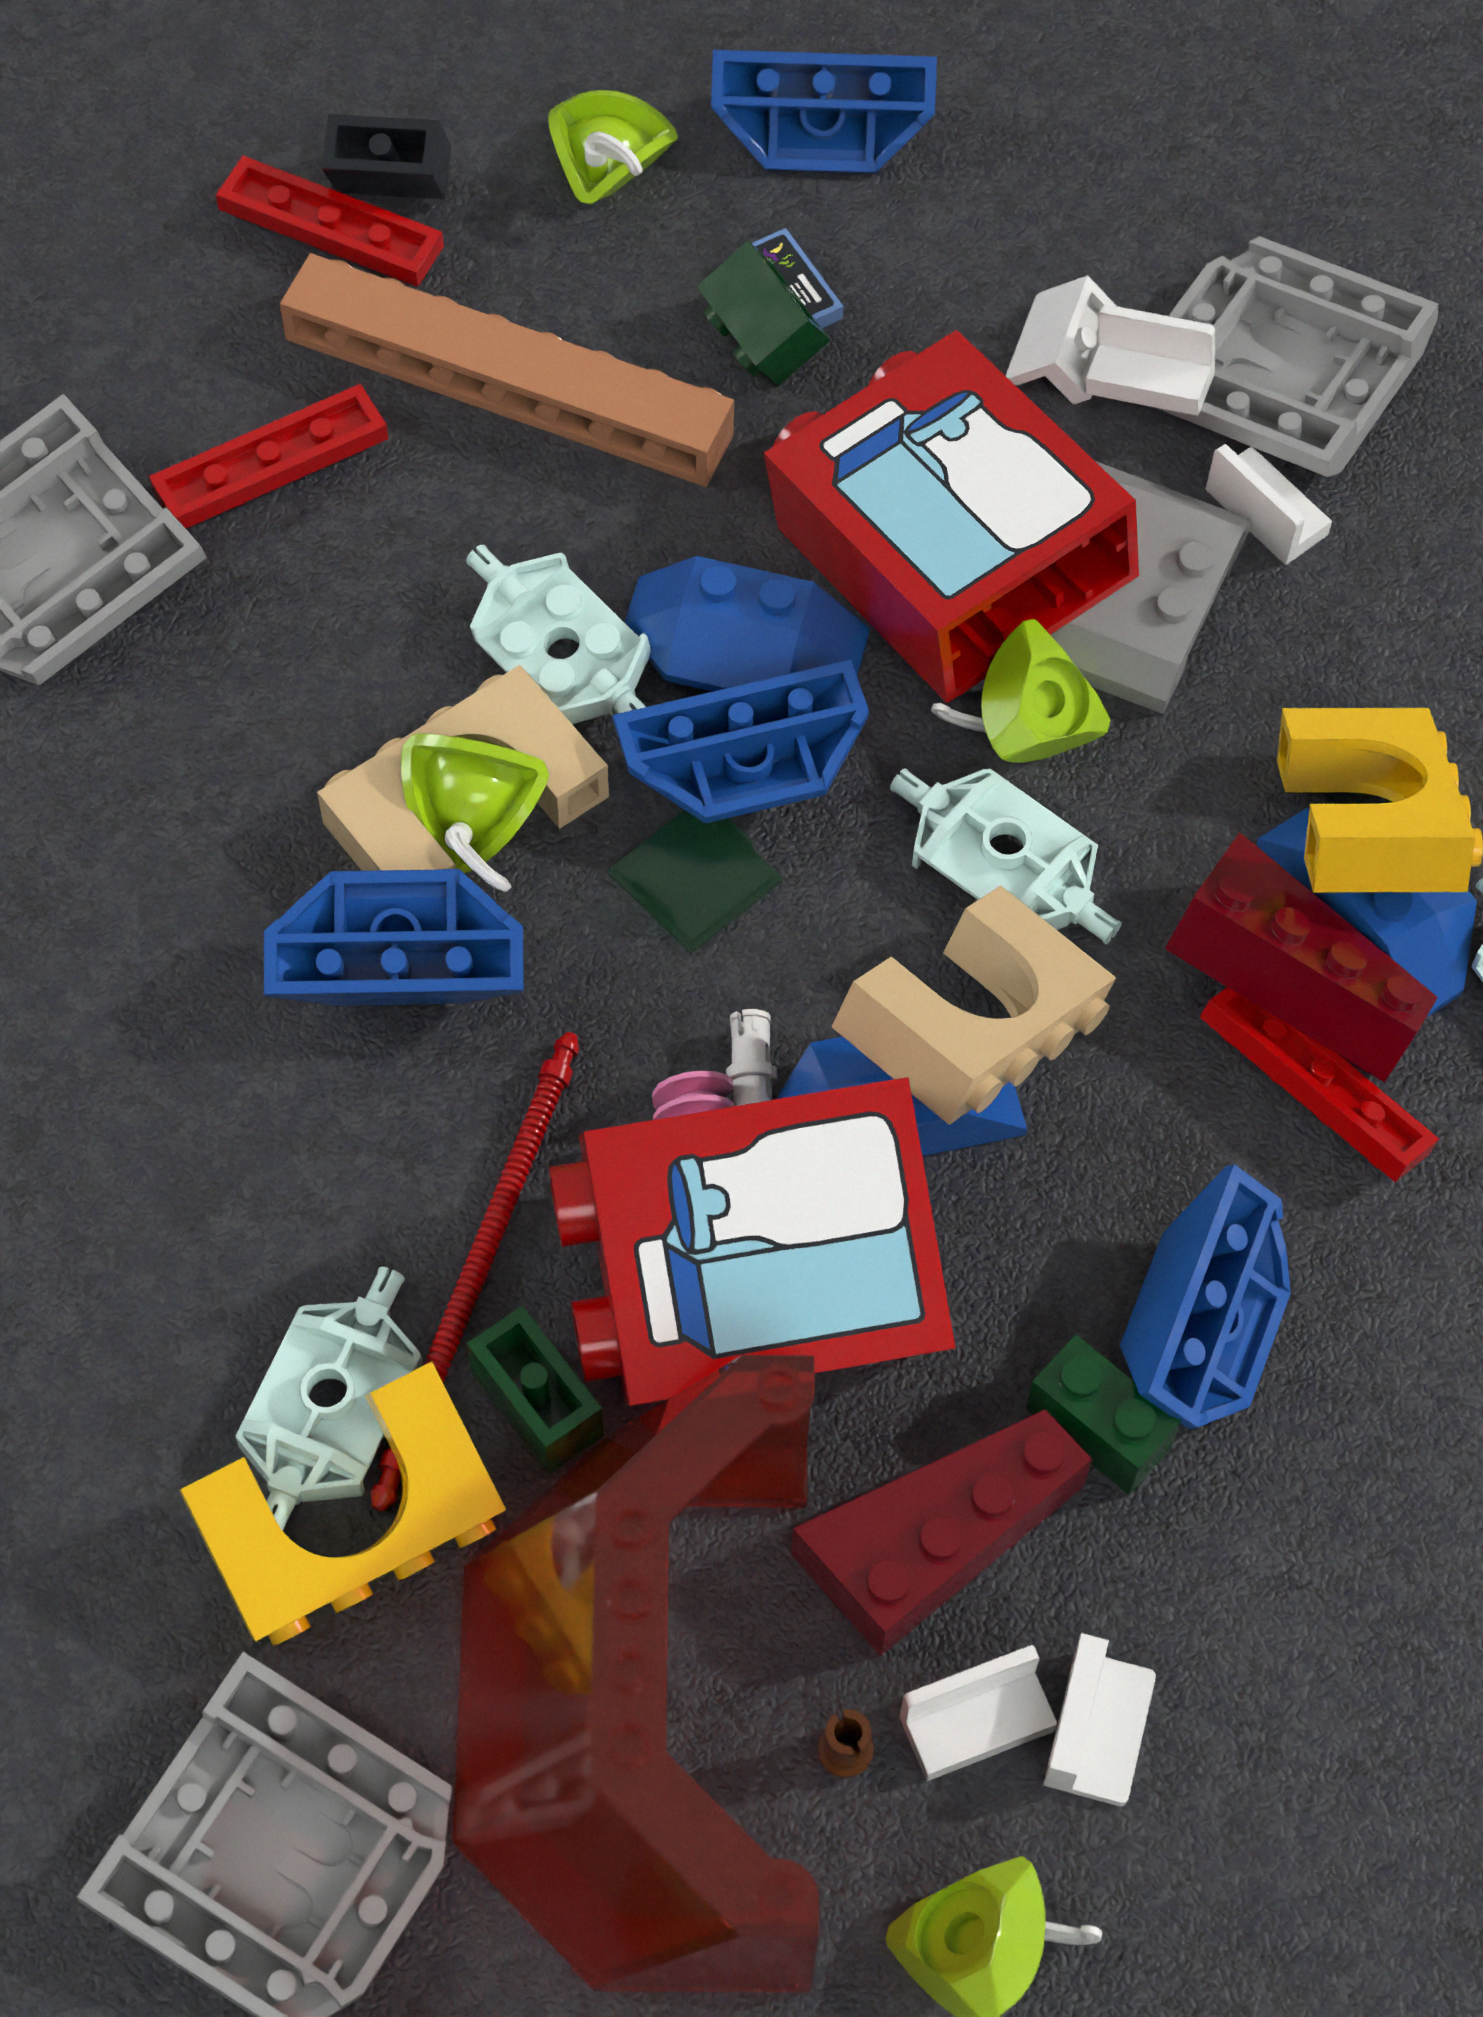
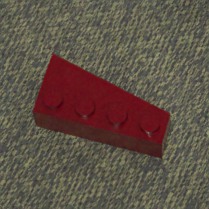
[1165,832,1438,1083]
[791,1409,1092,1656]

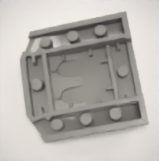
[1154,236,1439,477]
[0,394,207,685]
[1051,461,1252,714]
[77,1652,452,2017]

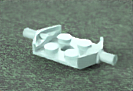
[466,545,651,724]
[890,768,1122,944]
[235,1267,423,1531]

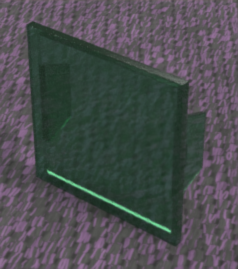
[607,810,783,954]

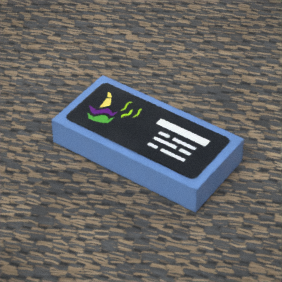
[752,228,843,328]

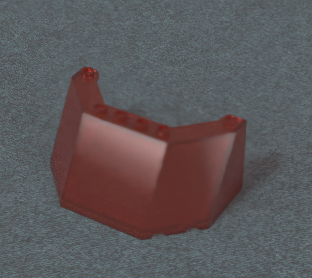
[453,1355,819,1992]

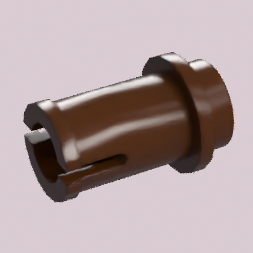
[817,1709,874,1778]

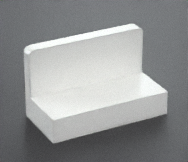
[1006,275,1116,405]
[1086,304,1215,416]
[1206,444,1332,565]
[1043,1633,1156,1806]
[899,1645,1057,1782]

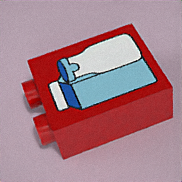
[764,330,1139,704]
[548,1077,956,1406]

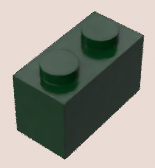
[696,240,831,386]
[467,1305,604,1474]
[1025,1334,1182,1495]

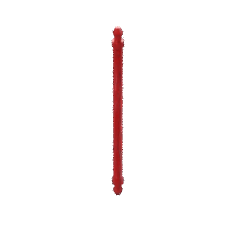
[370,1032,579,1512]

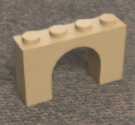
[317,665,609,871]
[832,886,1116,1125]

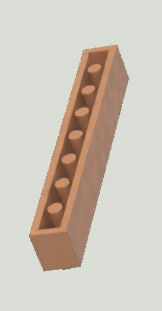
[280,253,734,487]

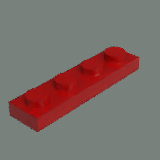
[216,155,444,287]
[149,383,389,529]
[1200,987,1439,1182]

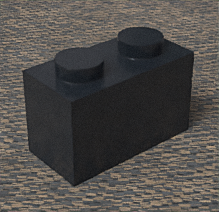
[321,114,452,199]

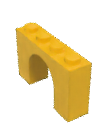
[1276,708,1483,893]
[179,1362,506,1646]

